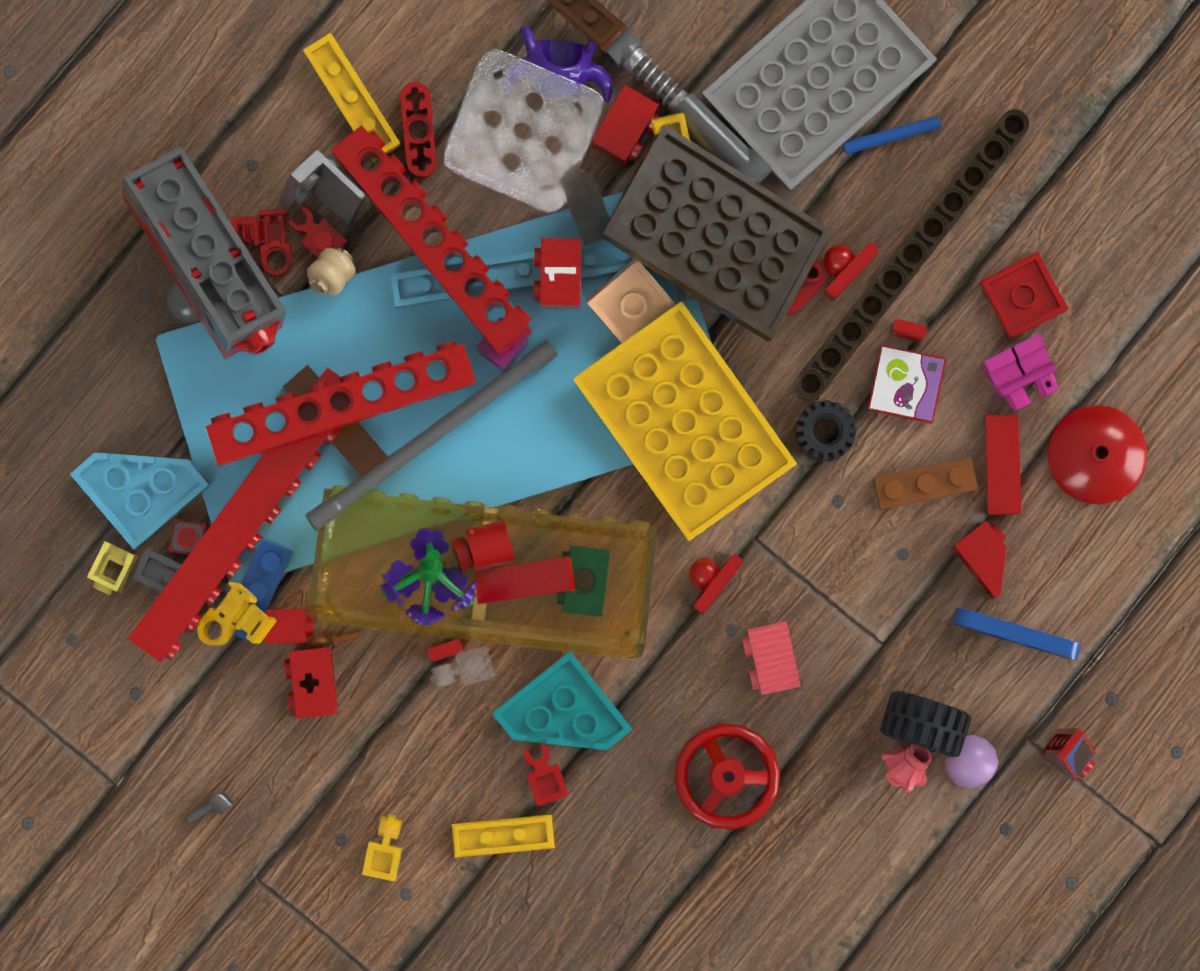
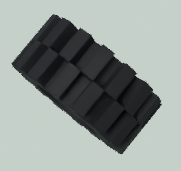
[795,400,857,462]

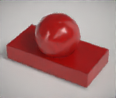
[823,241,879,301]
[688,553,743,614]

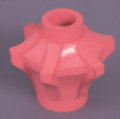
[881,744,932,793]

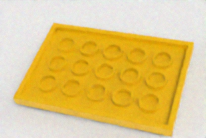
[572,301,797,541]

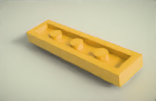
[303,33,401,162]

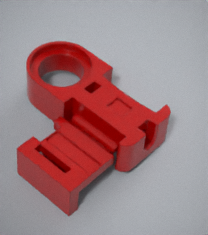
[231,209,292,277]

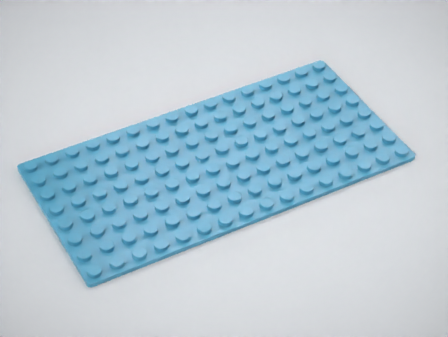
[156,191,711,583]

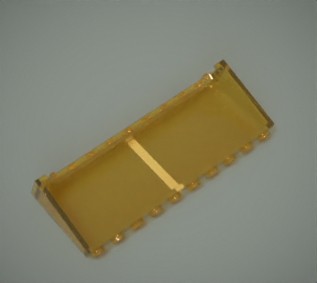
[308,486,658,659]

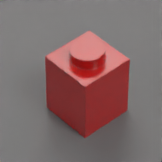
[265,609,314,644]

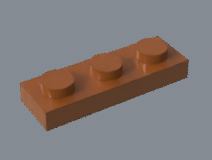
[873,457,978,510]

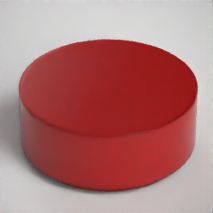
[450,536,474,572]

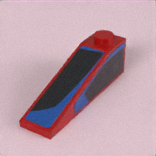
[1039,728,1096,780]

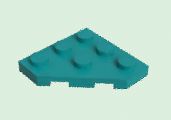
[492,651,633,750]

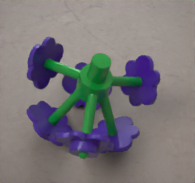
[380,528,477,625]

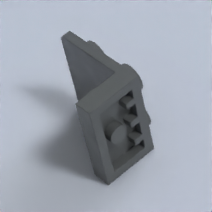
[279,150,365,225]

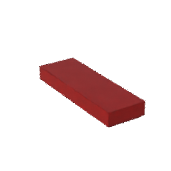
[984,415,1022,515]
[474,557,575,604]

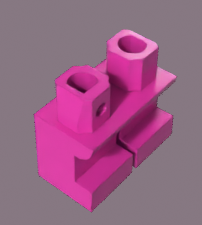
[980,334,1059,412]

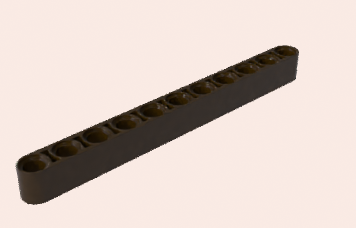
[794,109,1030,401]

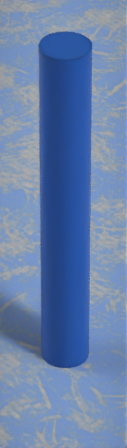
[843,116,941,155]

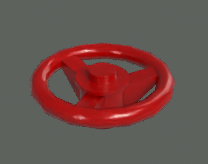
[674,723,780,830]

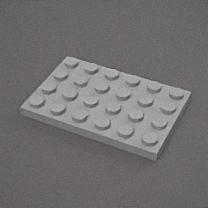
[702,0,937,192]

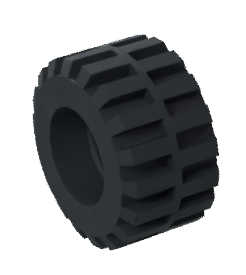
[879,691,972,757]

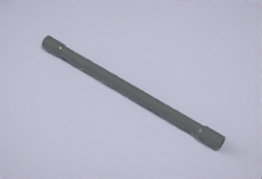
[305,340,558,531]

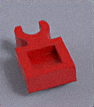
[288,206,348,258]
[524,744,569,807]

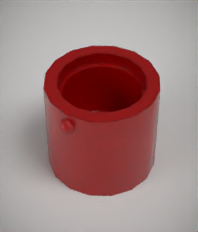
[465,519,515,571]

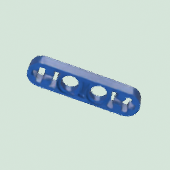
[952,608,1082,661]

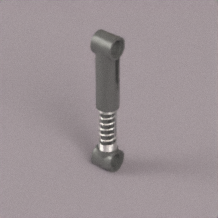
[597,23,772,184]

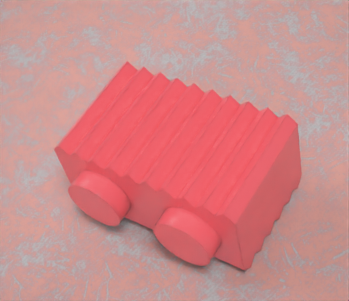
[742,621,801,695]

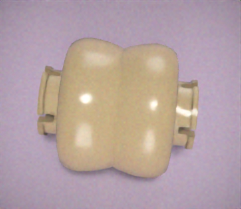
[307,248,355,296]

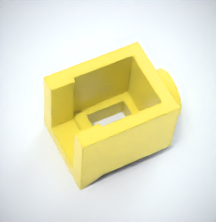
[87,541,139,595]

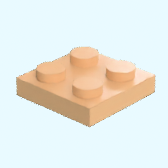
[585,259,676,343]

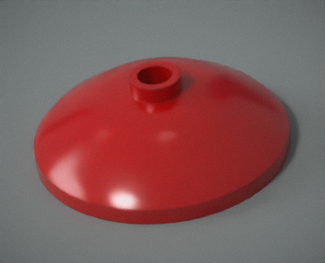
[1047,405,1147,505]

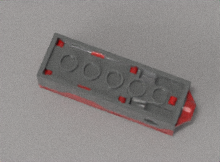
[122,146,286,360]

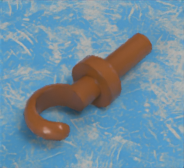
[309,630,360,649]

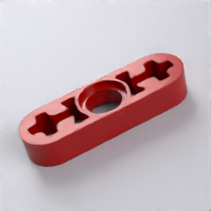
[400,82,437,179]

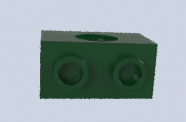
[556,545,610,617]

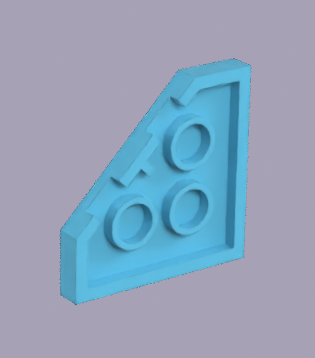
[70,452,211,550]

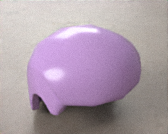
[945,735,998,790]

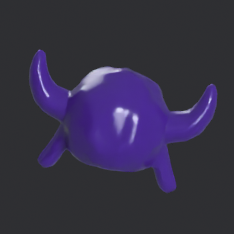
[503,26,612,103]

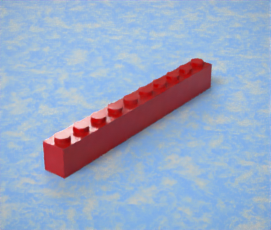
[127,367,350,663]

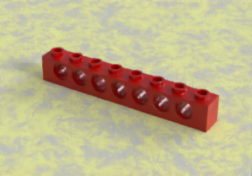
[331,125,532,357]
[205,341,476,467]

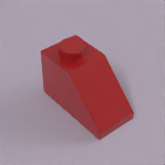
[951,521,1007,599]

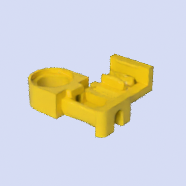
[197,582,277,646]

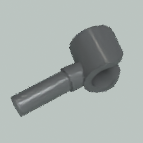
[186,792,234,822]

